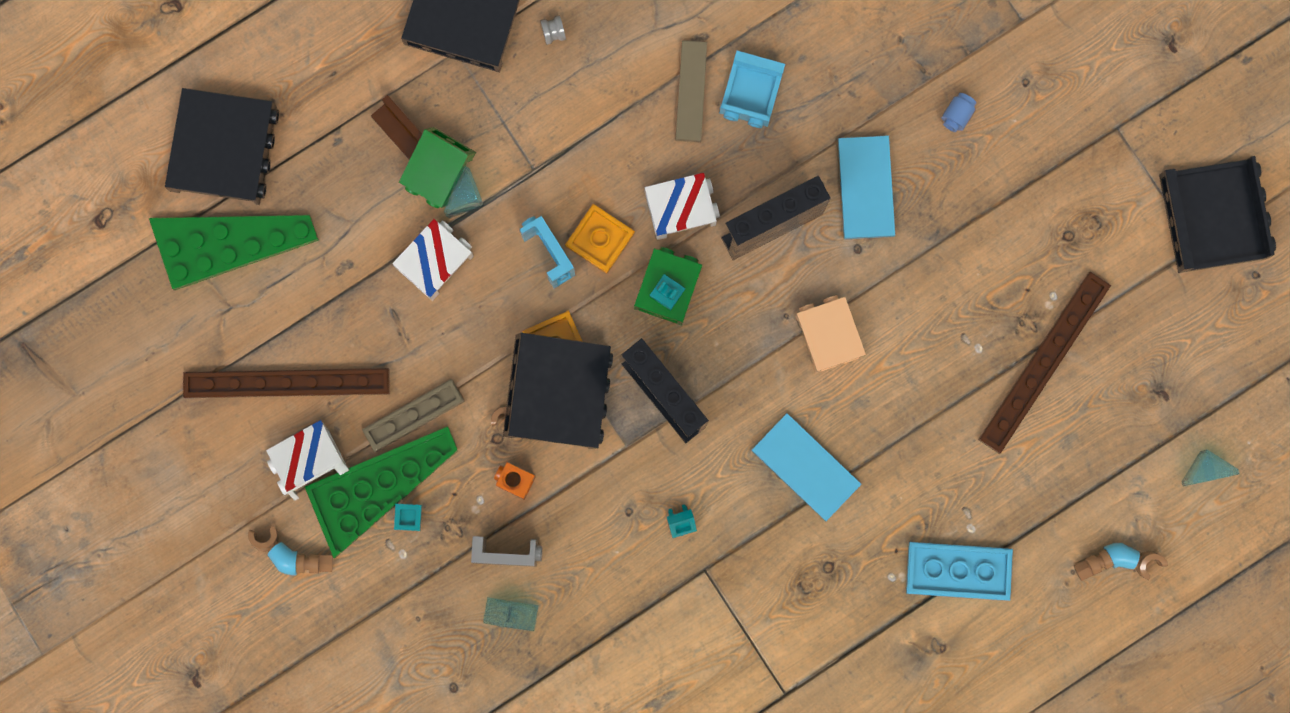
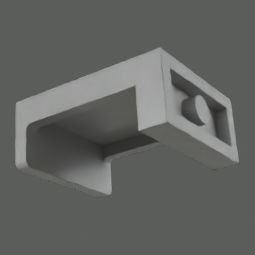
[471,536,542,567]

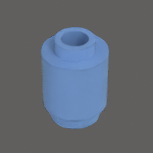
[941,93,976,132]

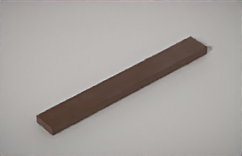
[978,272,1111,454]
[183,368,390,398]

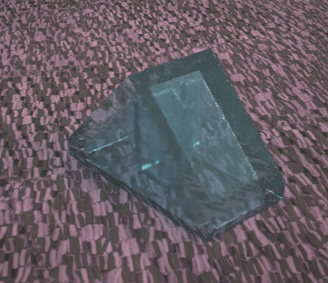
[444,166,484,218]
[1182,450,1240,486]
[483,597,539,631]

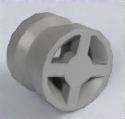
[540,15,566,45]

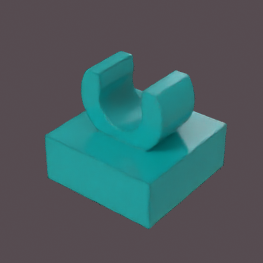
[650,274,685,311]
[394,504,422,531]
[667,504,697,538]

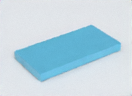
[838,136,895,239]
[751,414,861,522]
[906,542,1013,601]

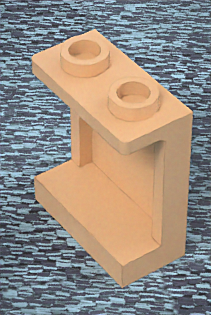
[795,295,866,374]

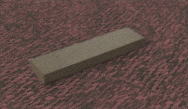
[676,40,707,143]
[362,379,465,452]

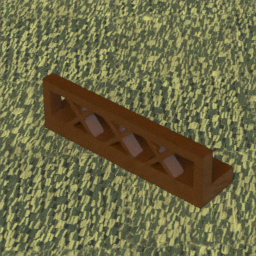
[371,95,422,160]

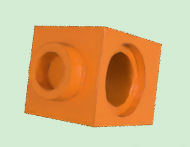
[494,462,536,500]

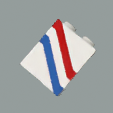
[644,173,720,240]
[392,219,474,301]
[266,420,349,501]

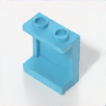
[719,51,785,128]
[520,216,575,289]

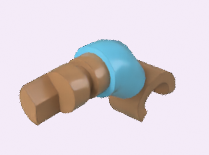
[248,526,333,576]
[1074,543,1168,581]

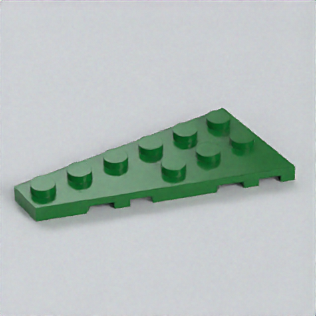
[149,215,319,291]
[305,427,458,559]

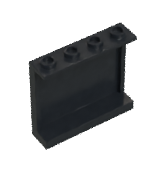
[401,0,520,73]
[165,88,279,205]
[1159,156,1276,273]
[721,175,831,261]
[503,333,613,449]
[621,338,709,444]

